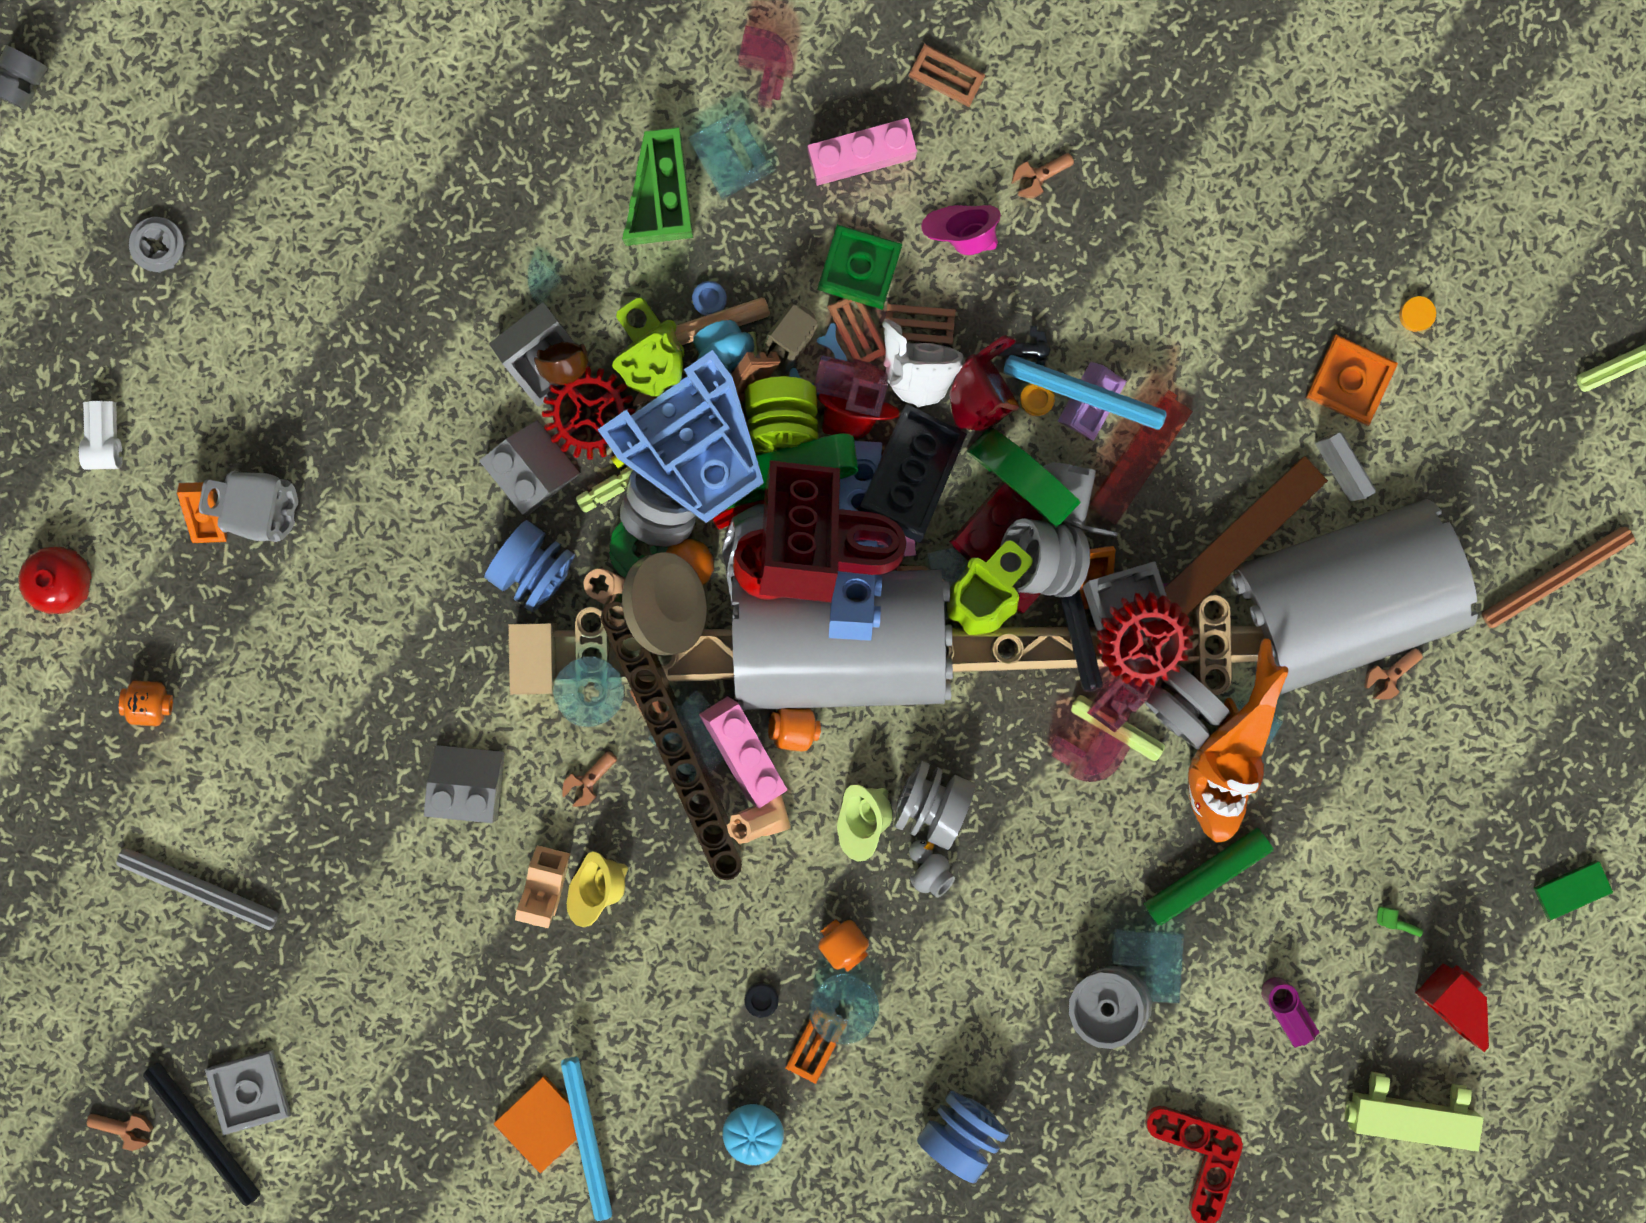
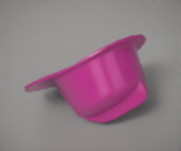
[921,205,1001,255]

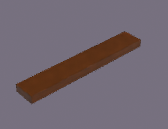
[1164,456,1328,615]

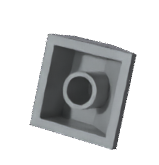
[489,302,592,407]
[479,420,581,516]
[424,745,505,823]

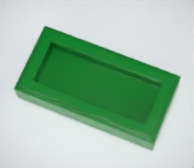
[1534,860,1613,920]

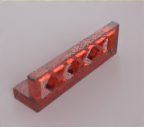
[1088,390,1193,525]

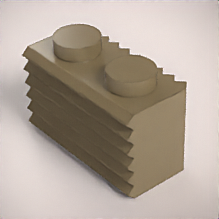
[761,303,818,374]

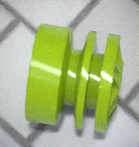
[745,376,819,456]

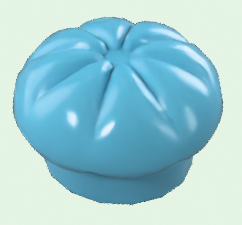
[693,320,755,373]
[722,1104,784,1165]

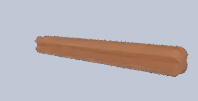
[1482,527,1635,628]

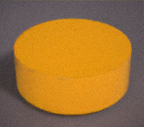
[1399,296,1436,332]
[1020,383,1055,417]

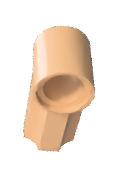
[727,794,791,844]

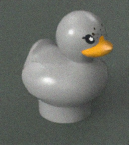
[909,840,955,897]

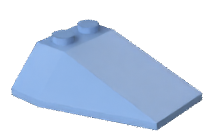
[598,350,764,523]

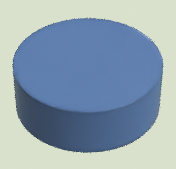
[692,281,727,316]

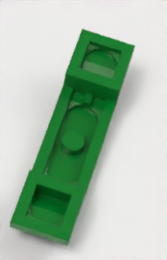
[966,427,1081,528]

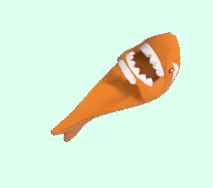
[1188,638,1288,843]

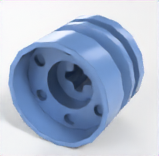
[484,520,575,612]
[917,1091,1009,1183]

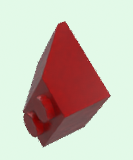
[1415,963,1489,1052]

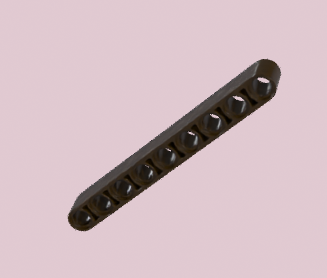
[601,593,743,880]

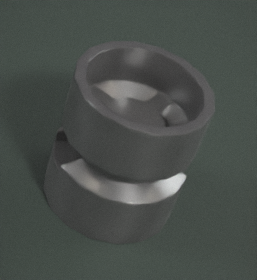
[0,45,48,110]

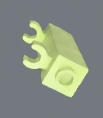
[1345,1072,1484,1152]

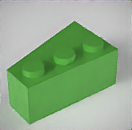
[622,128,694,246]

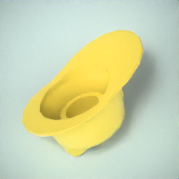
[566,851,628,927]

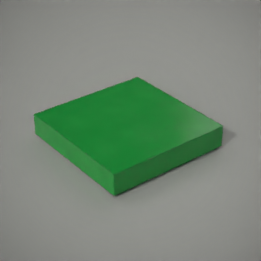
[817,224,903,310]

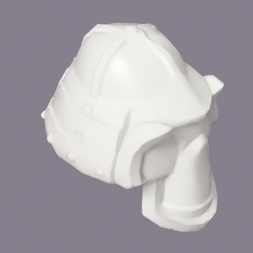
[882,319,965,407]

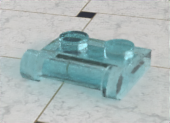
[688,109,776,200]

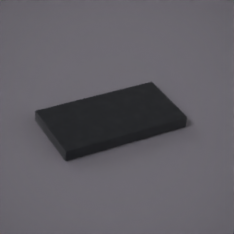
[857,403,967,543]

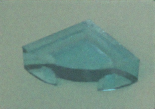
[527,257,562,304]

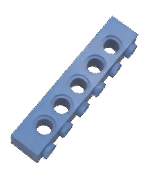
[829,441,884,641]

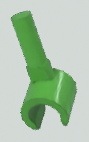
[1377,907,1423,937]

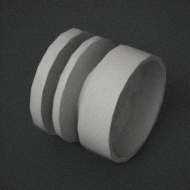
[1000,518,1090,597]
[894,760,976,850]

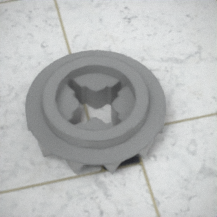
[129,217,186,273]

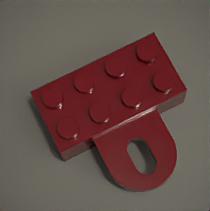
[759,460,906,602]

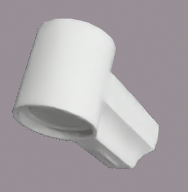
[79,401,122,470]

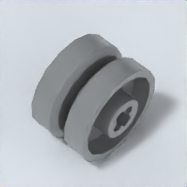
[620,470,697,547]
[1141,665,1231,749]
[1069,966,1152,1049]

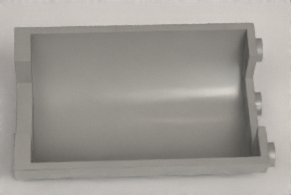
[1231,499,1478,695]
[732,570,953,710]

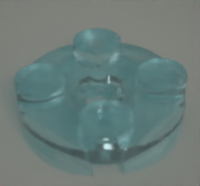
[553,657,625,727]
[809,974,879,1045]

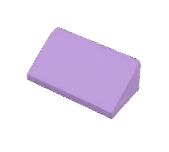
[1058,362,1127,441]

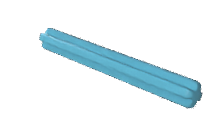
[1004,355,1167,430]
[561,1057,612,1221]

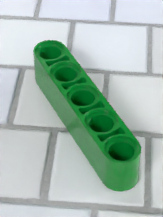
[727,434,859,509]

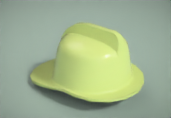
[837,784,893,862]

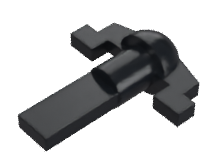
[996,326,1051,366]

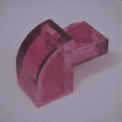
[738,25,793,109]
[813,355,888,417]
[1048,728,1131,782]

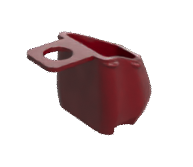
[949,335,1020,431]

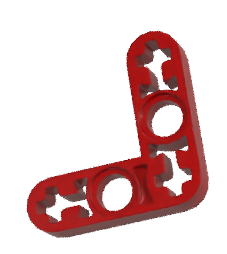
[1145,1106,1243,1223]

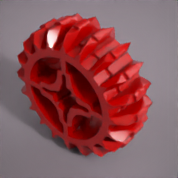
[542,366,635,460]
[1097,591,1194,687]

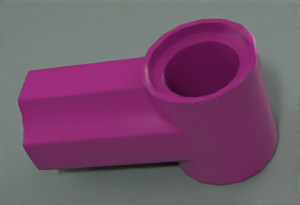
[1261,977,1320,1048]

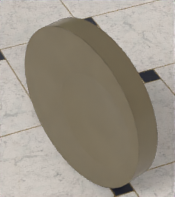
[622,552,707,656]

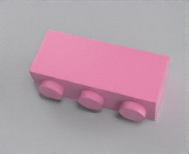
[808,118,917,186]
[699,696,787,809]

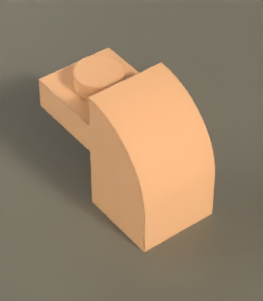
[515,845,570,928]

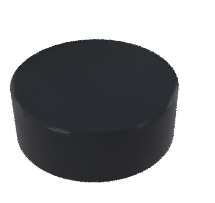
[744,982,779,1018]

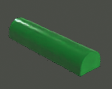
[1143,828,1274,926]

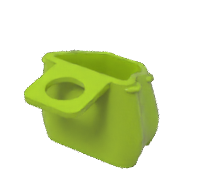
[612,297,684,397]
[947,540,1033,635]

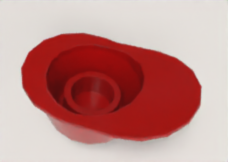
[818,392,900,440]

